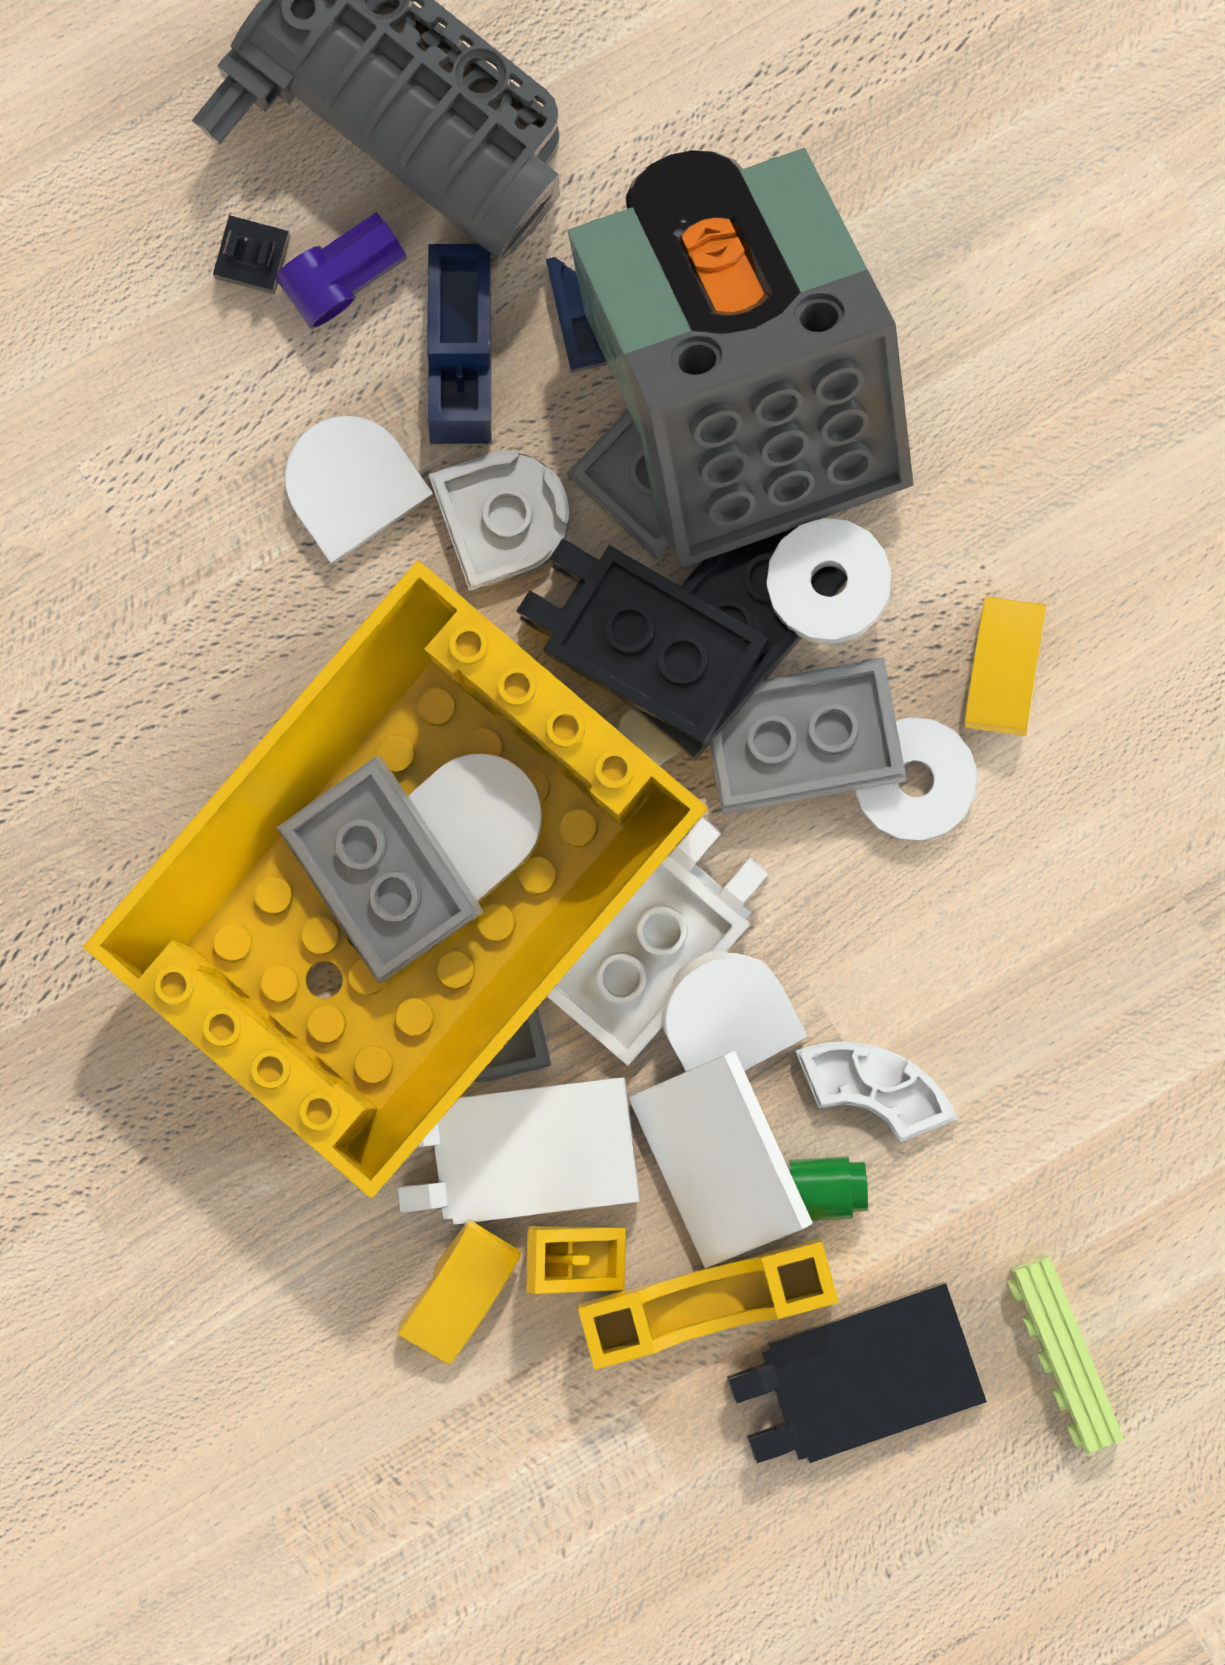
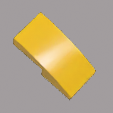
[965,596,1047,736]
[398,1220,521,1365]

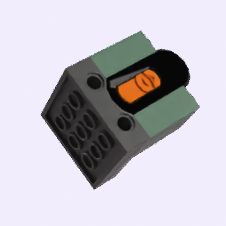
[567,148,914,568]

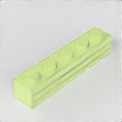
[1007,1255,1124,1454]

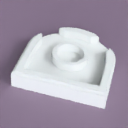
[285,416,434,565]
[429,451,569,593]
[408,754,543,903]
[661,950,808,1072]

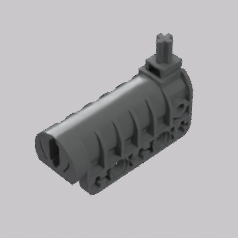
[192,0,560,261]

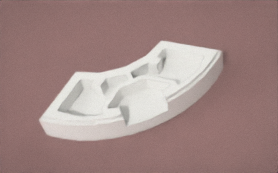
[795,1041,958,1142]

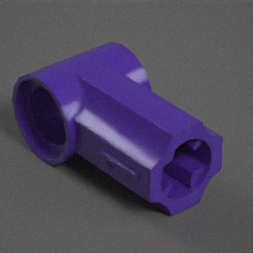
[275,212,407,329]

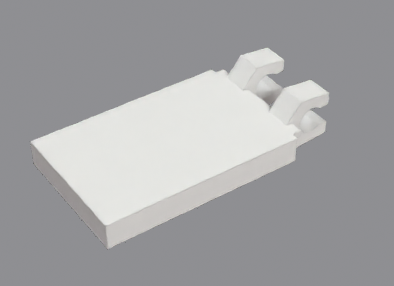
[547,817,769,1066]
[397,1077,640,1225]

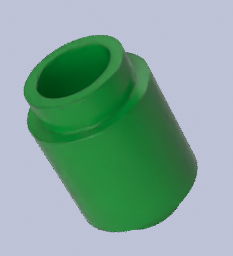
[789,1156,868,1221]

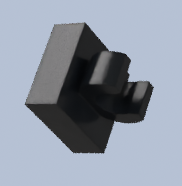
[213,215,290,294]

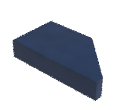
[546,257,608,373]

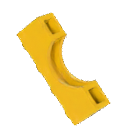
[578,1237,839,1370]

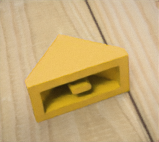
[526,1225,626,1294]

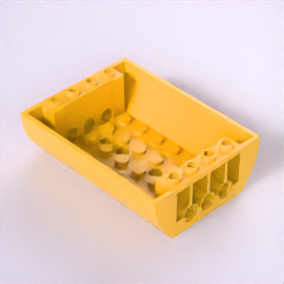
[82,560,708,1199]

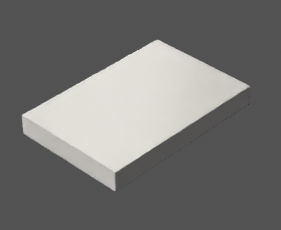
[628,1051,813,1268]

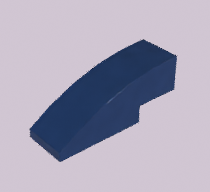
[427,244,492,444]

